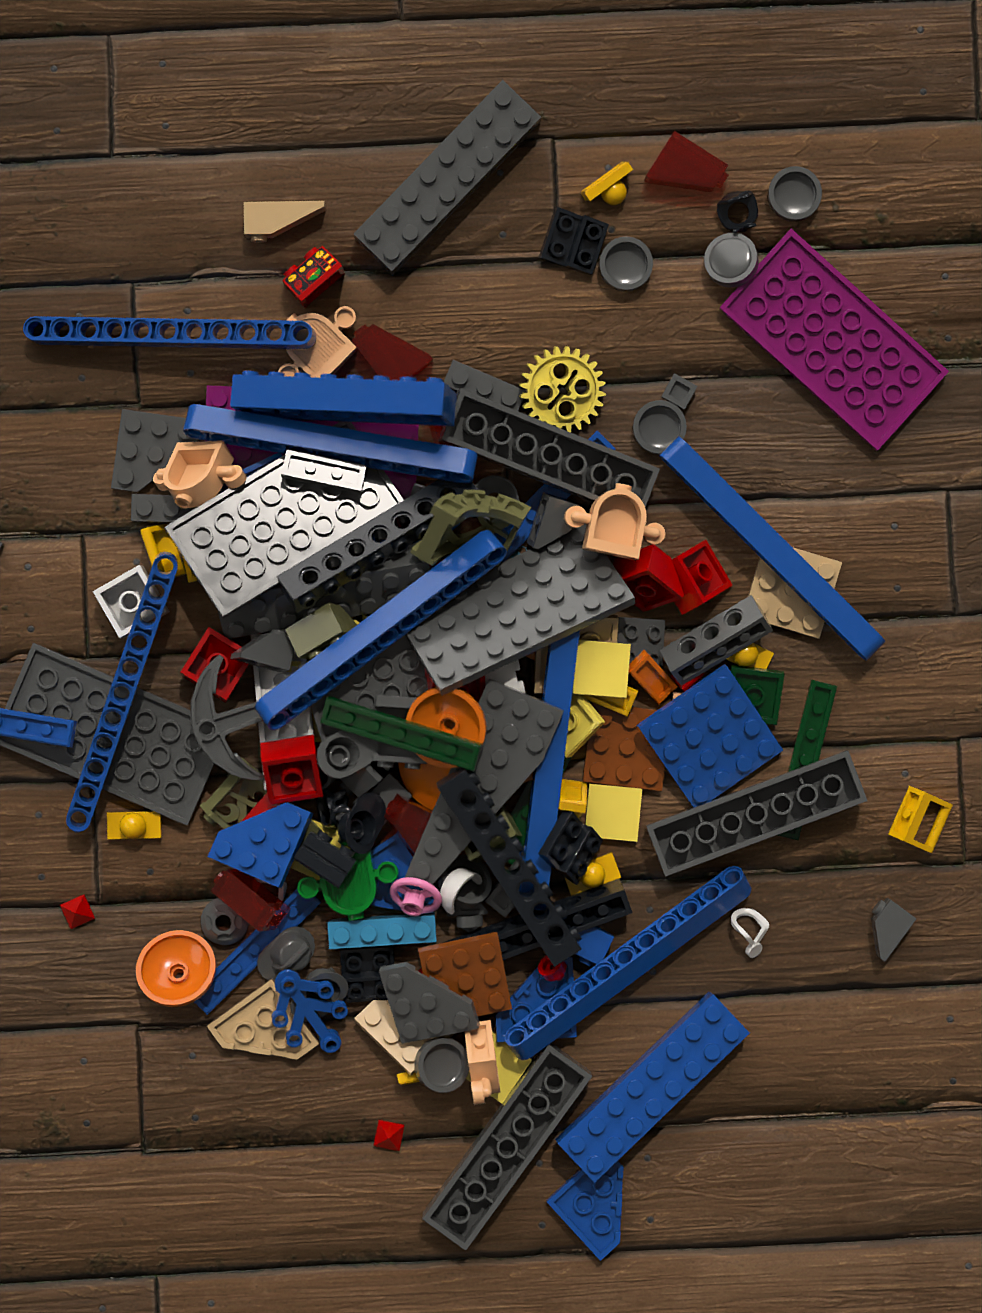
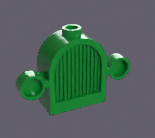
[297,849,399,921]

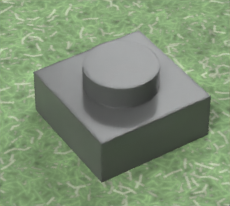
[661,373,697,410]

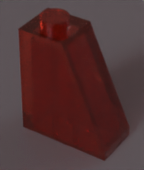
[644,131,729,192]
[352,324,433,381]
[384,793,432,856]

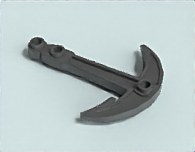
[191,655,264,780]

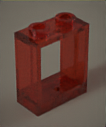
[211,869,291,932]

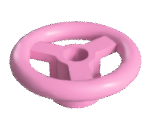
[390,877,442,916]

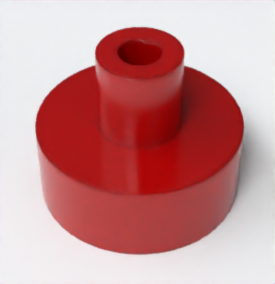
[538,955,567,982]

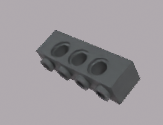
[660,595,773,686]

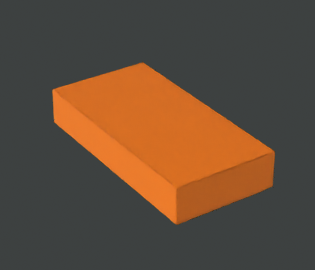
[629,650,678,704]

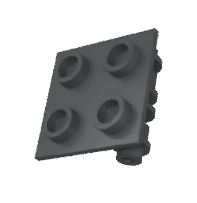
[617,617,665,668]

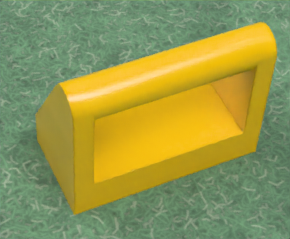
[140,523,186,578]
[888,786,953,853]

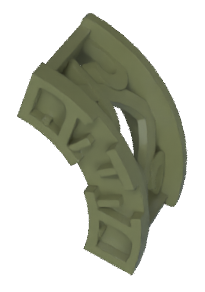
[410,490,531,566]
[200,757,322,852]

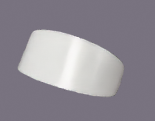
[440,868,482,914]

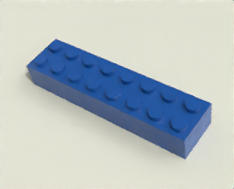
[230,371,457,426]
[555,992,750,1183]

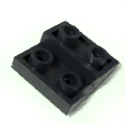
[538,207,609,275]
[538,810,603,885]
[340,945,395,1003]

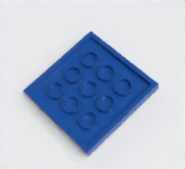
[637,664,783,808]

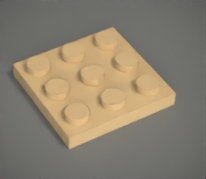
[748,547,842,639]

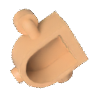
[278,306,358,378]
[153,441,246,508]
[564,483,665,560]
[465,1020,500,1105]

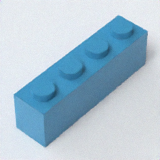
[327,912,437,949]

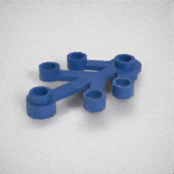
[271,969,348,1053]

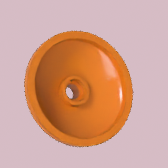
[406,688,486,768]
[136,930,216,1007]

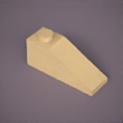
[244,201,326,243]

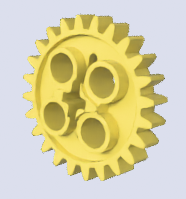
[519,346,606,433]

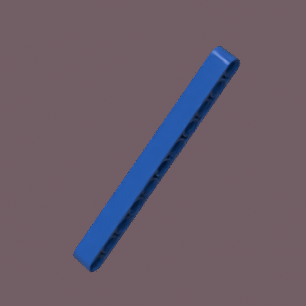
[23,316,317,349]
[183,404,478,483]
[659,436,885,661]
[255,530,507,730]
[66,552,178,832]
[519,630,580,911]
[505,866,751,1060]

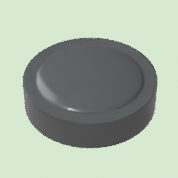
[767,166,822,222]
[704,233,759,288]
[599,237,653,292]
[633,400,687,454]
[438,854,492,909]
[414,1037,469,1093]

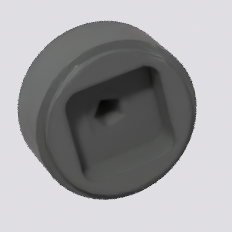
[456,914,483,932]

